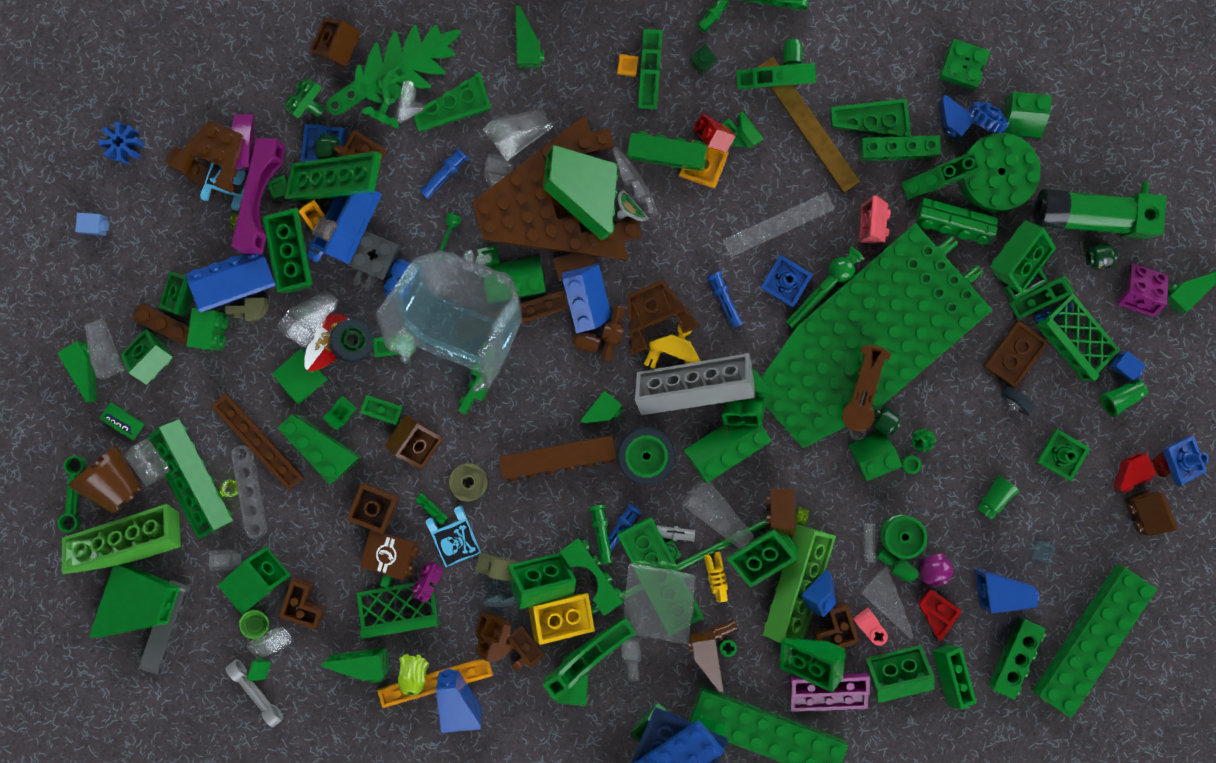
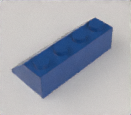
[186,253,276,312]

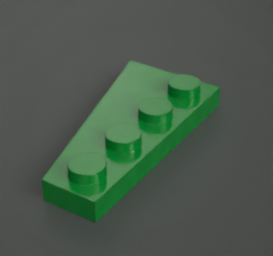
[830,99,911,137]

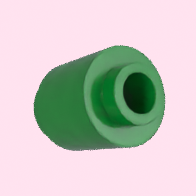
[783,39,802,65]

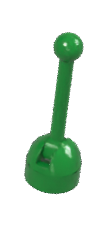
[436,212,462,258]

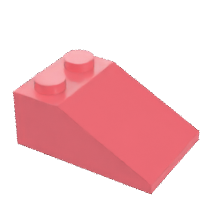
[859,196,891,244]

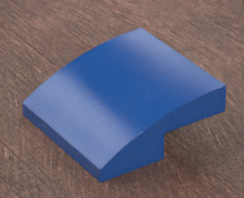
[300,124,346,162]

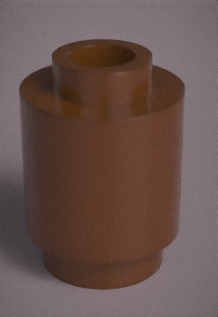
[572,331,601,353]

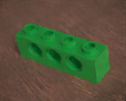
[858,135,941,161]
[988,616,1046,700]

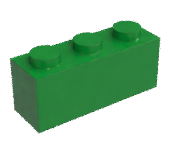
[932,644,977,710]

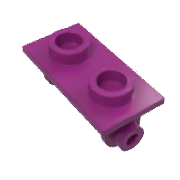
[411,562,443,603]

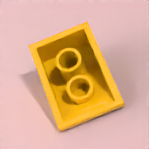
[528,593,595,645]

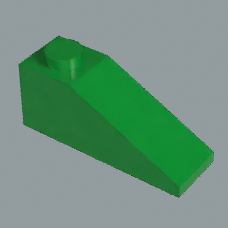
[516,6,545,68]
[1167,271,1216,314]
[1009,274,1075,319]
[57,341,97,403]

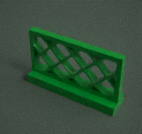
[1036,294,1120,382]
[357,582,440,639]

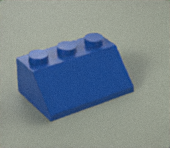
[561,264,612,333]

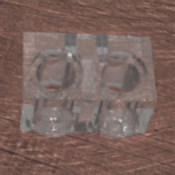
[124,439,170,487]

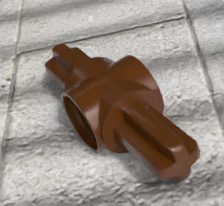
[601,305,625,361]

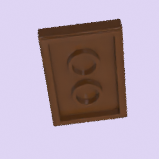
[983,320,1049,389]

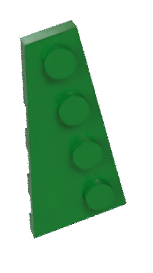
[413,72,492,132]

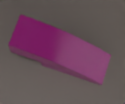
[232,114,255,170]

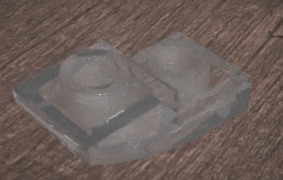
[246,627,293,659]

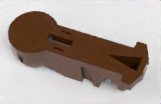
[841,344,891,432]

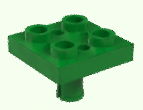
[284,78,325,119]
[1036,429,1091,482]

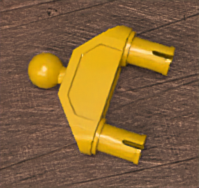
[644,325,700,369]

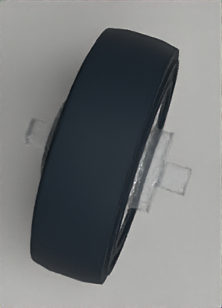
[1001,387,1035,415]

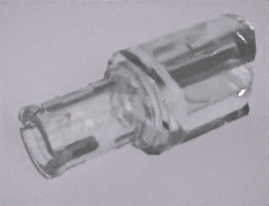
[621,636,642,681]

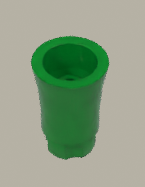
[1100,380,1148,418]
[977,474,1020,520]

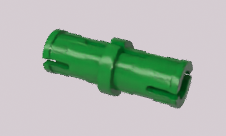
[696,0,730,33]

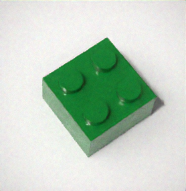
[187,308,229,351]

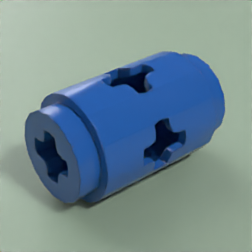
[383,258,414,301]

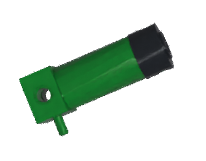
[1034,182,1167,240]

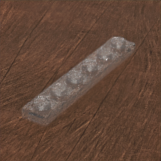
[722,192,835,258]

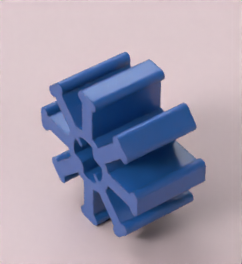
[99,122,144,164]

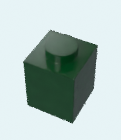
[689,44,718,77]

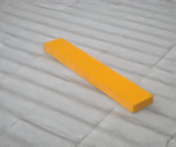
[377,658,493,708]

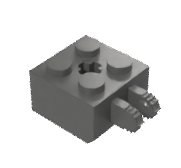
[347,231,401,291]

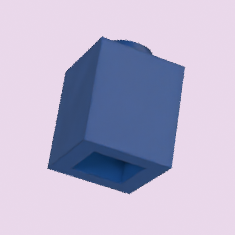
[1109,351,1146,381]

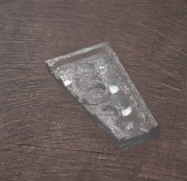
[681,478,754,549]

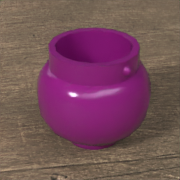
[919,553,953,588]

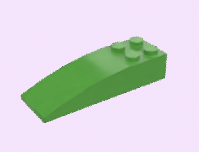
[62,504,181,574]

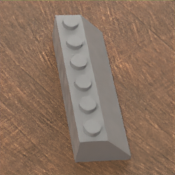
[635,353,755,415]

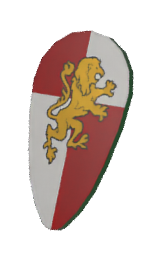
[304,314,354,372]

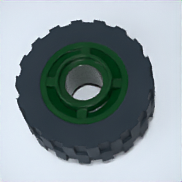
[328,319,374,363]

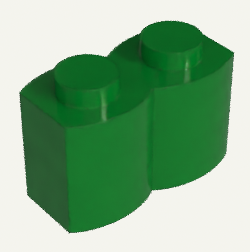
[722,397,765,427]

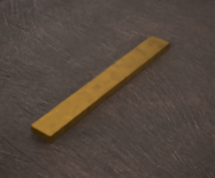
[757,57,860,193]

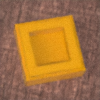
[617,54,639,77]

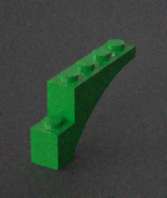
[542,616,637,700]

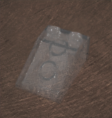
[483,110,553,161]

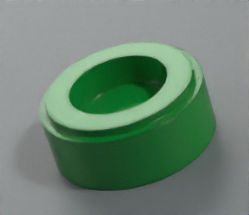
[901,455,922,474]

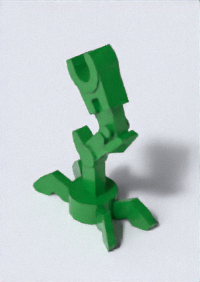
[361,65,406,128]

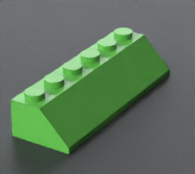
[763,524,836,643]

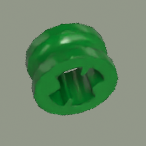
[719,638,737,657]

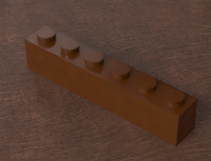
[499,435,617,482]

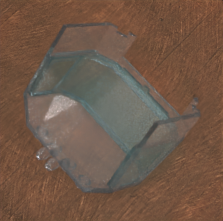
[376,250,522,392]

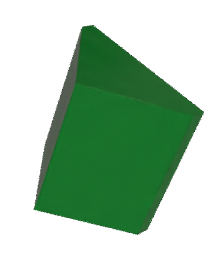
[158,271,193,316]
[556,671,589,706]

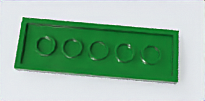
[285,151,381,202]
[617,516,704,635]

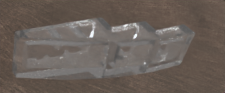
[612,147,659,219]

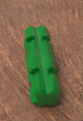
[415,493,448,525]

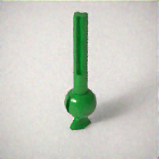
[786,246,865,329]

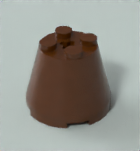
[68,445,142,514]

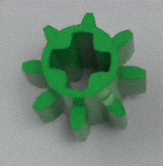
[911,428,936,453]

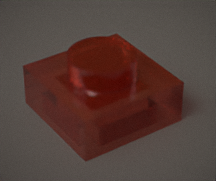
[1151,451,1171,477]

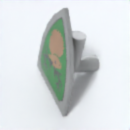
[614,190,649,223]

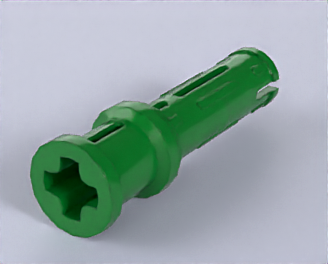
[588,505,613,565]

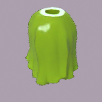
[398,654,429,696]

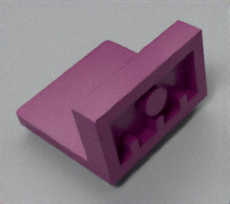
[1118,263,1168,317]

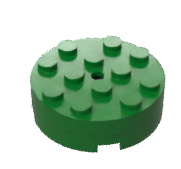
[957,133,1041,213]

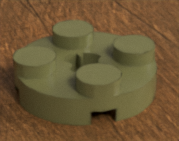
[449,463,488,502]

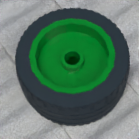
[617,427,676,485]

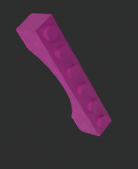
[232,138,286,254]

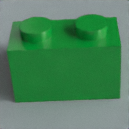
[1004,92,1052,138]
[120,328,173,385]
[848,432,903,481]

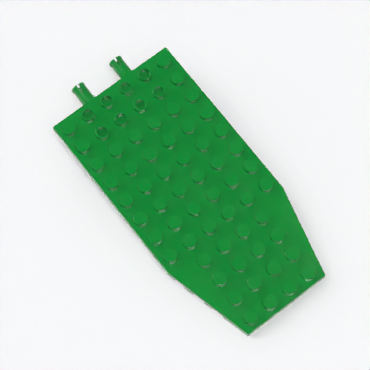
[755,223,993,448]

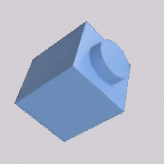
[75,213,109,236]

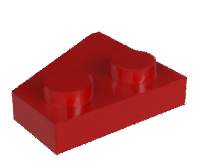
[918,588,962,641]

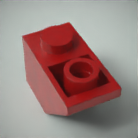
[693,113,735,153]
[1113,453,1157,493]

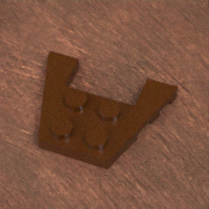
[168,121,243,193]
[627,280,701,355]

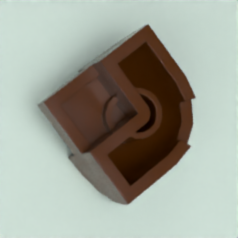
[475,611,512,662]

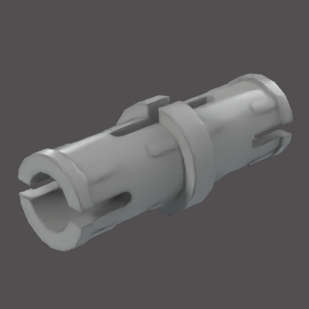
[657,525,695,542]

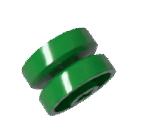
[879,514,928,559]

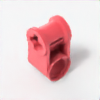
[853,607,888,646]

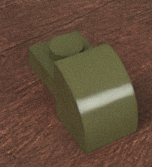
[225,298,269,322]
[475,553,519,581]

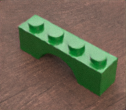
[560,538,624,616]

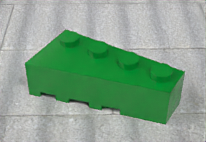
[278,414,362,484]

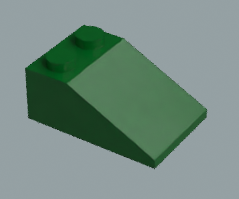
[780,638,845,692]
[322,647,390,683]

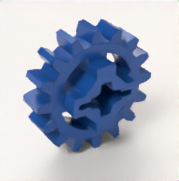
[968,101,1010,134]

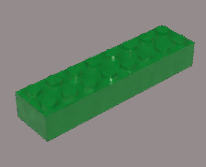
[1032,564,1157,718]
[688,686,848,763]

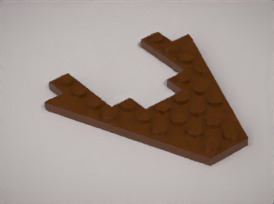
[472,116,642,261]

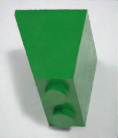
[218,546,291,615]

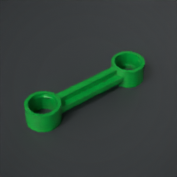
[58,456,87,533]

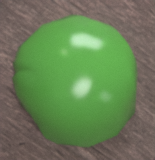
[239,609,269,639]

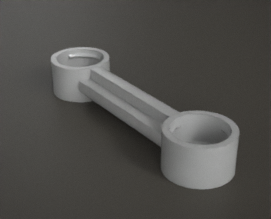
[225,659,284,727]

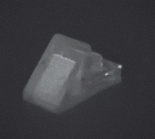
[396,80,424,123]

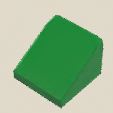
[247,658,271,681]

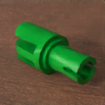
[876,548,918,582]

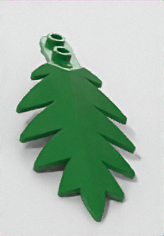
[326,25,461,115]

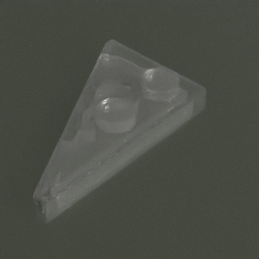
[860,565,914,639]

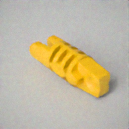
[704,551,728,602]

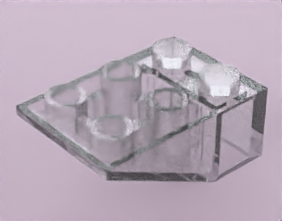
[277,289,338,348]

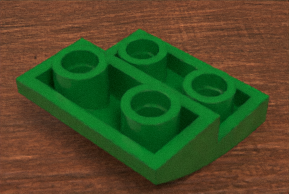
[272,349,328,404]

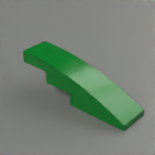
[638,29,663,110]

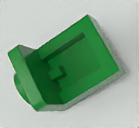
[323,396,357,430]

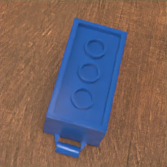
[307,191,382,264]

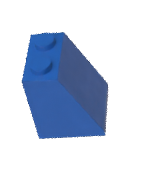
[975,569,1040,614]
[436,669,482,733]

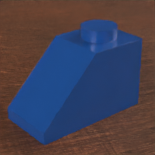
[938,95,974,140]
[801,570,836,617]

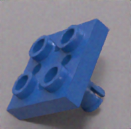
[760,255,813,308]
[1162,435,1209,485]

